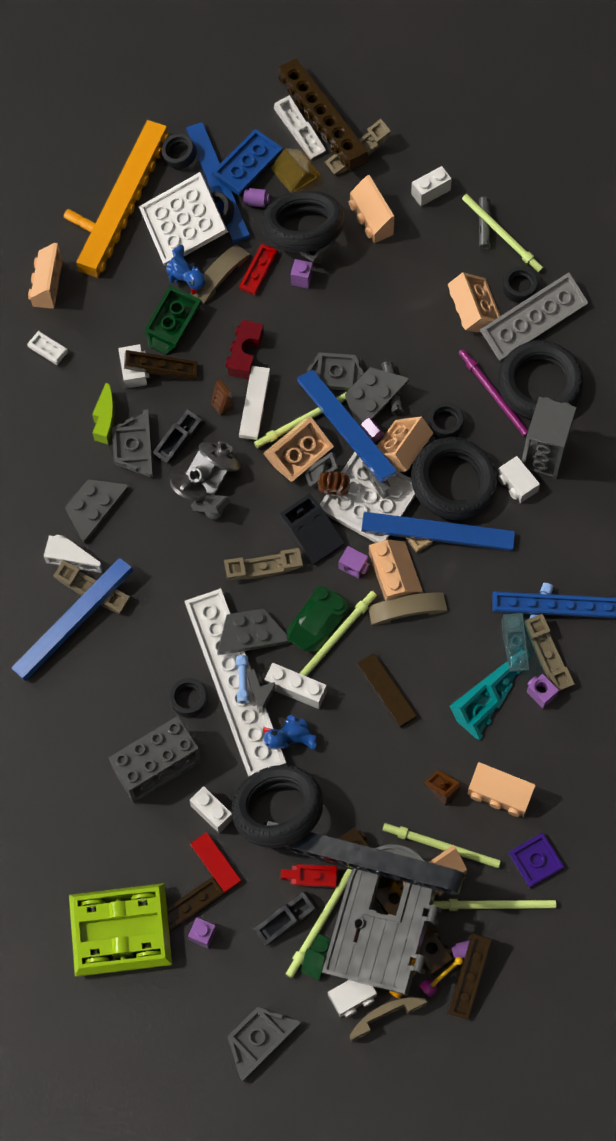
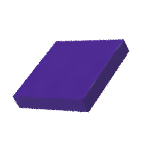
[508,833,564,888]

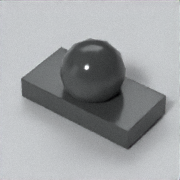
[190,494,230,520]

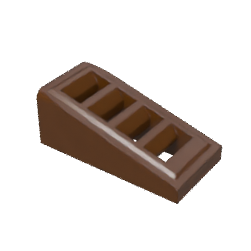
[211,379,232,416]

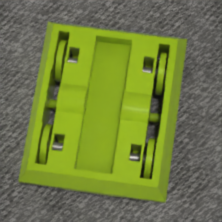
[69,883,172,977]

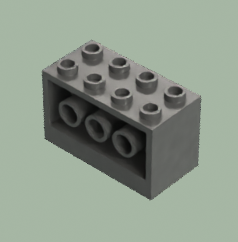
[522,397,576,479]
[108,716,202,803]

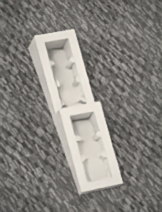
[274,95,326,160]
[239,366,270,440]

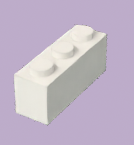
[264,663,327,709]

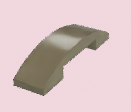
[325,119,391,176]
[190,244,250,305]
[224,548,303,580]
[53,560,130,613]
[368,593,447,626]
[524,614,574,691]
[350,998,427,1042]

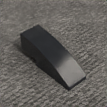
[153,409,205,464]
[254,892,320,946]

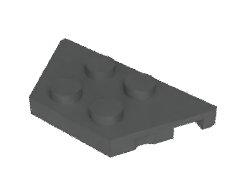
[299,352,364,391]
[345,367,409,425]
[112,409,153,477]
[65,479,129,543]
[217,609,290,655]
[227,1007,301,1082]

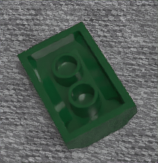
[144,285,202,355]
[286,585,351,653]

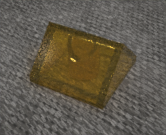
[271,149,320,192]

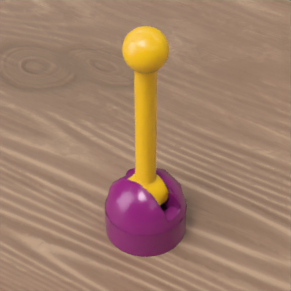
[419,957,463,998]

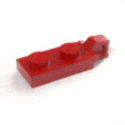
[281,864,337,888]

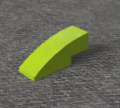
[92,383,115,445]

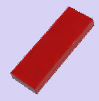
[239,244,278,296]
[190,832,241,893]

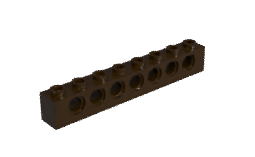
[278,58,368,172]
[338,827,453,976]

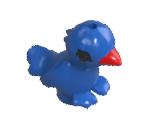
[166,245,206,295]
[263,714,317,750]

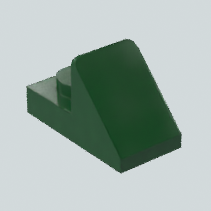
[301,934,331,981]

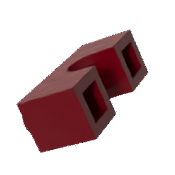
[225,319,264,380]

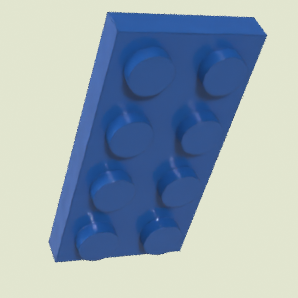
[211,129,283,196]

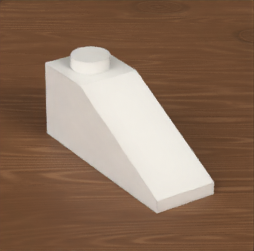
[44,535,103,573]

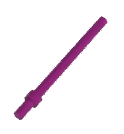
[459,349,528,437]

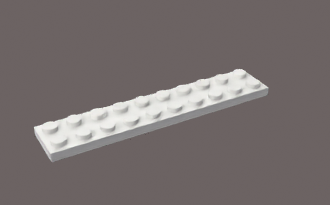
[185,588,286,778]

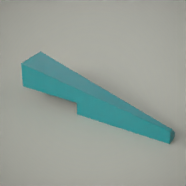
[449,650,530,740]

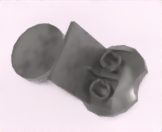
[170,441,241,501]

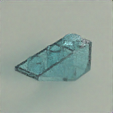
[501,613,529,672]

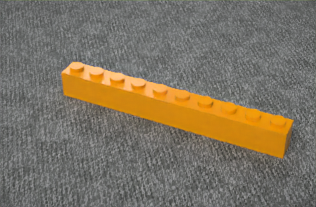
[76,120,169,278]

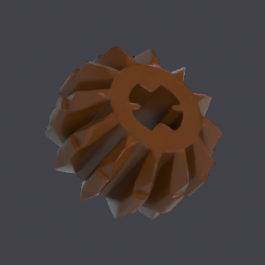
[318,471,350,497]

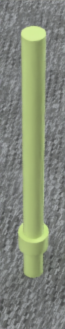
[462,194,543,273]
[254,392,346,448]
[299,591,377,677]
[382,823,500,868]
[286,869,352,978]
[433,899,556,911]

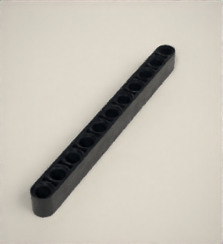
[263,821,465,895]

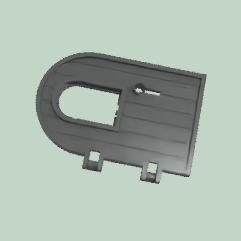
[322,845,442,995]

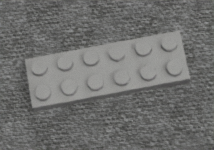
[480,272,588,361]

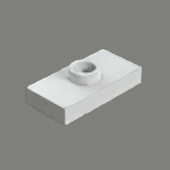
[27,331,68,365]

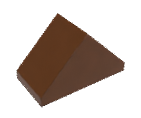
[424,770,461,805]

